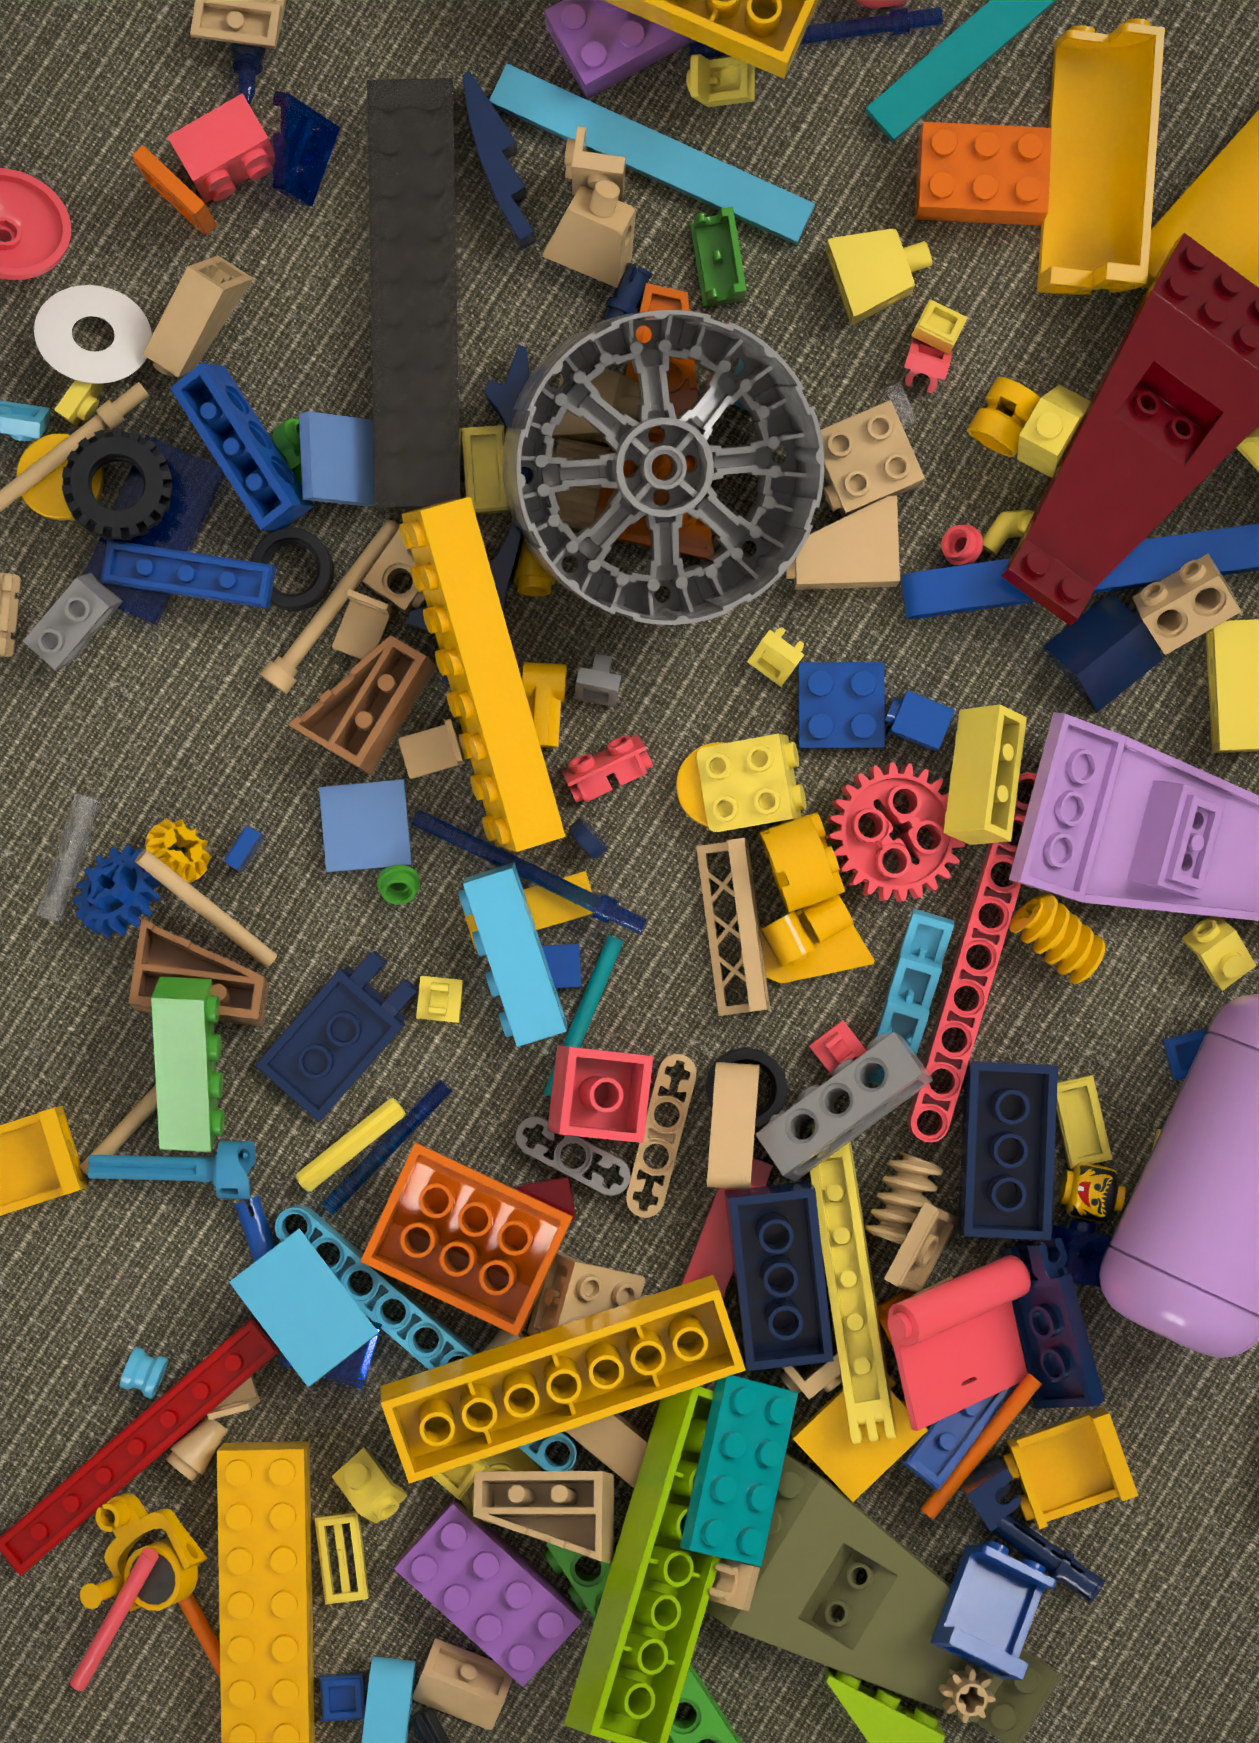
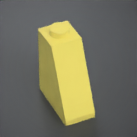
[1017,384,1091,478]

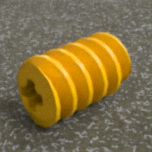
[1009,892,1105,984]

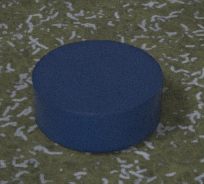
[569,817,608,859]

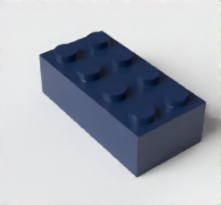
[958,1061,1058,1240]
[725,1181,834,1371]

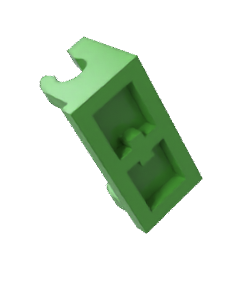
[690,207,746,308]

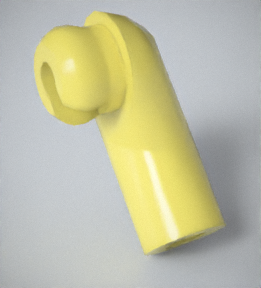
[983,509,1034,556]

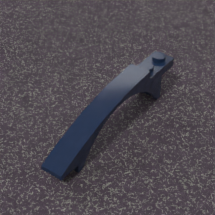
[406,345,532,686]

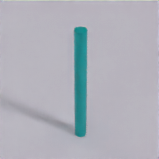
[543,935,624,1096]

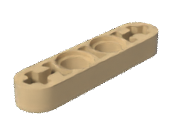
[626,1053,697,1218]

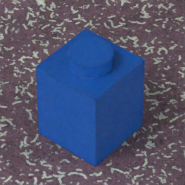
[884,690,955,753]

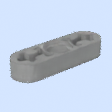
[516,1116,631,1196]

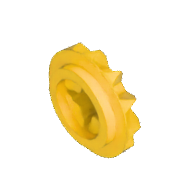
[145,818,212,883]

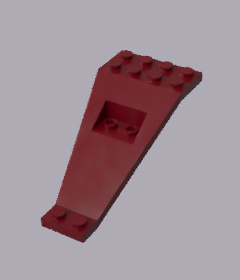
[1001,233,1259,626]

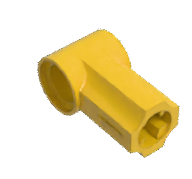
[522,662,567,748]

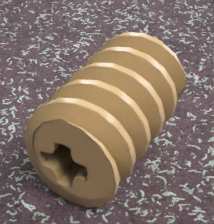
[865,1150,943,1245]

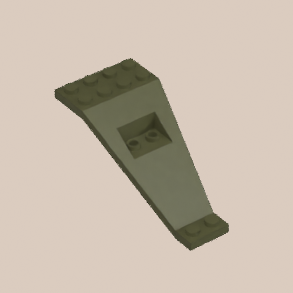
[706,1452,1062,1743]

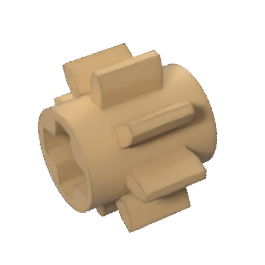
[938,1663,996,1723]

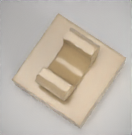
[709,1558,760,1611]

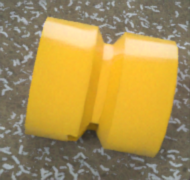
[967,377,1040,457]

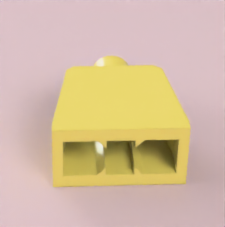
[825,229,932,325]

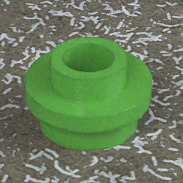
[377,865,420,905]

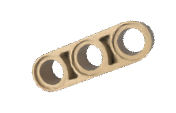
[707,1062,759,1190]

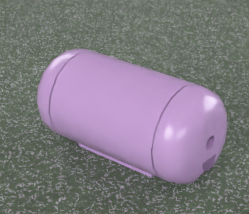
[1099,994,1259,1358]

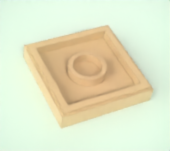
[884,1202,959,1293]

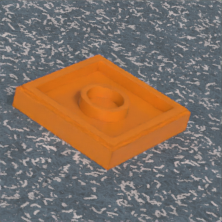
[132,145,217,236]

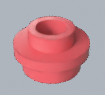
[941,525,983,566]

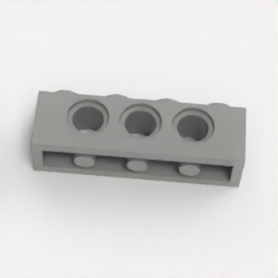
[755,1032,933,1182]

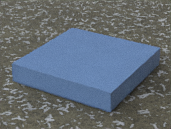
[299,411,377,507]
[319,779,413,873]

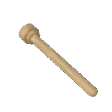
[259,520,399,695]

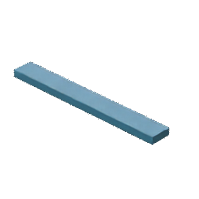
[489,63,815,246]

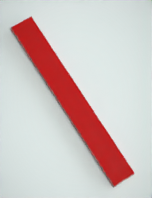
[0,1317,280,1577]

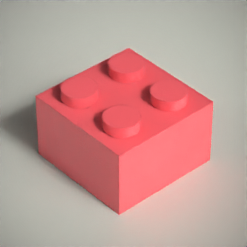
[167,93,278,203]
[547,1045,653,1143]

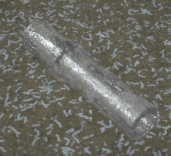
[36,792,101,923]

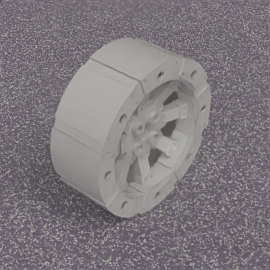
[503,310,824,625]

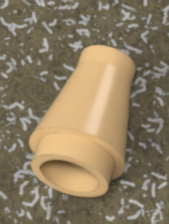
[166,1416,228,1481]

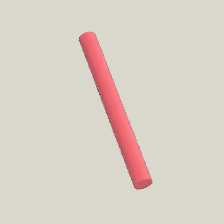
[70,1548,159,1691]

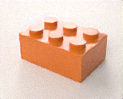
[914,122,1052,226]

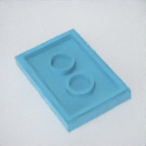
[229,1228,379,1388]

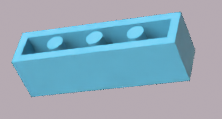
[459,862,567,1047]

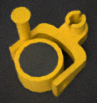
[80,1493,208,1612]

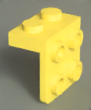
[696,734,806,832]

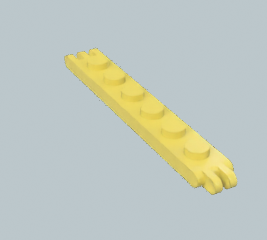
[810,1124,897,1444]

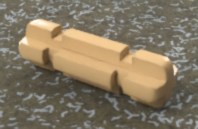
[0,573,21,658]

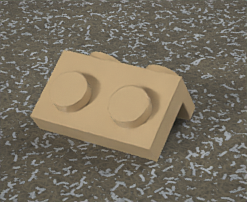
[564,126,625,201]

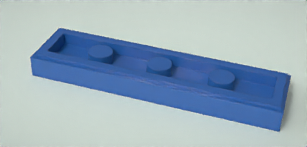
[100,540,276,609]

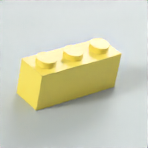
[1206,619,1259,754]
[943,704,1027,845]

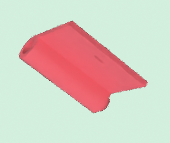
[887,1255,1031,1431]

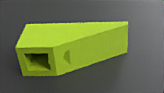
[824,1666,946,1743]

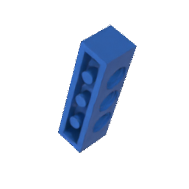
[170,363,314,531]

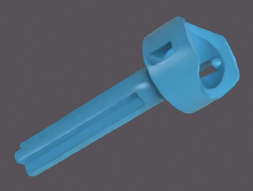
[88,1140,256,1200]

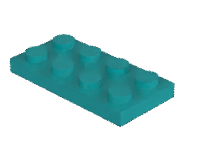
[680,1375,798,1567]

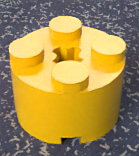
[759,812,845,912]

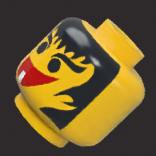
[1059,1162,1126,1223]

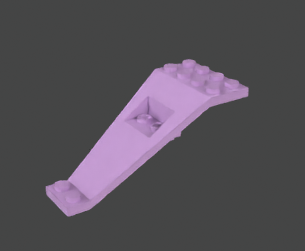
[1009,712,1259,921]

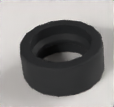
[251,527,334,611]
[705,1047,788,1128]

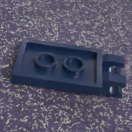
[255,951,419,1122]
[1000,1237,1105,1409]

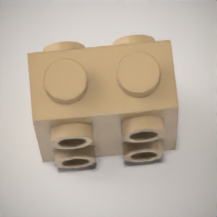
[820,400,925,518]

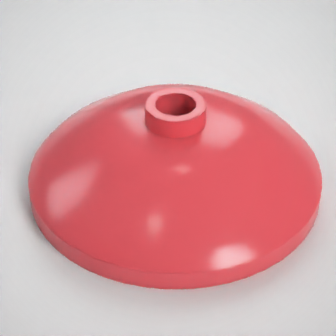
[0,168,71,280]

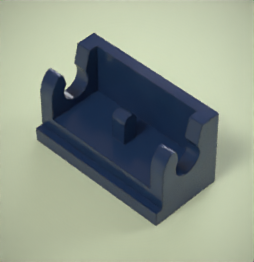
[961,1454,1021,1532]

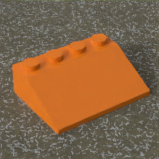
[360,1142,573,1336]

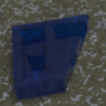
[273,91,340,207]

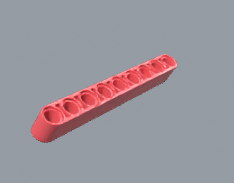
[907,772,1037,1143]

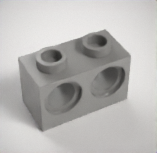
[23,573,123,670]

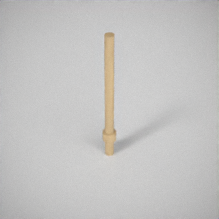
[0,382,150,512]

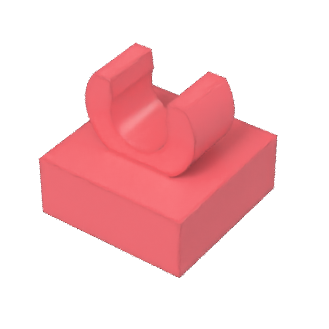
[904,339,953,393]
[809,1020,867,1077]

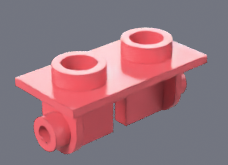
[561,734,653,803]

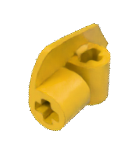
[740,894,875,984]

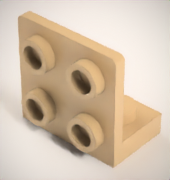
[527,1252,645,1336]

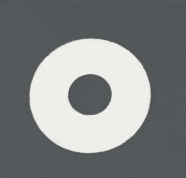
[34,285,152,384]

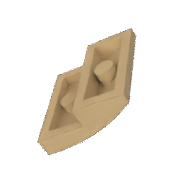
[190,0,286,49]

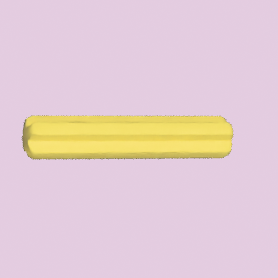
[295,1098,406,1192]

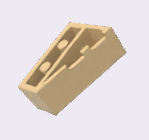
[473,1471,614,1564]

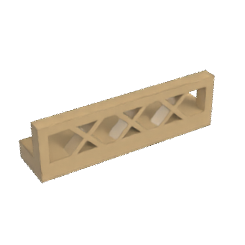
[696,838,770,1016]

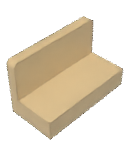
[412,1638,512,1730]

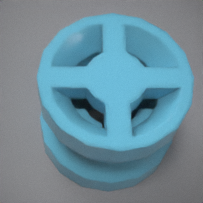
[119,1346,168,1399]

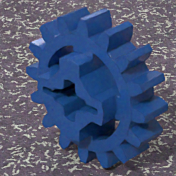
[73,845,162,938]

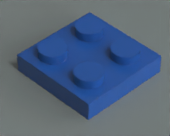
[798,662,885,749]

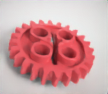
[826,762,965,902]

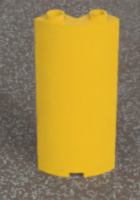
[1037,18,1165,295]
[1143,110,1259,289]

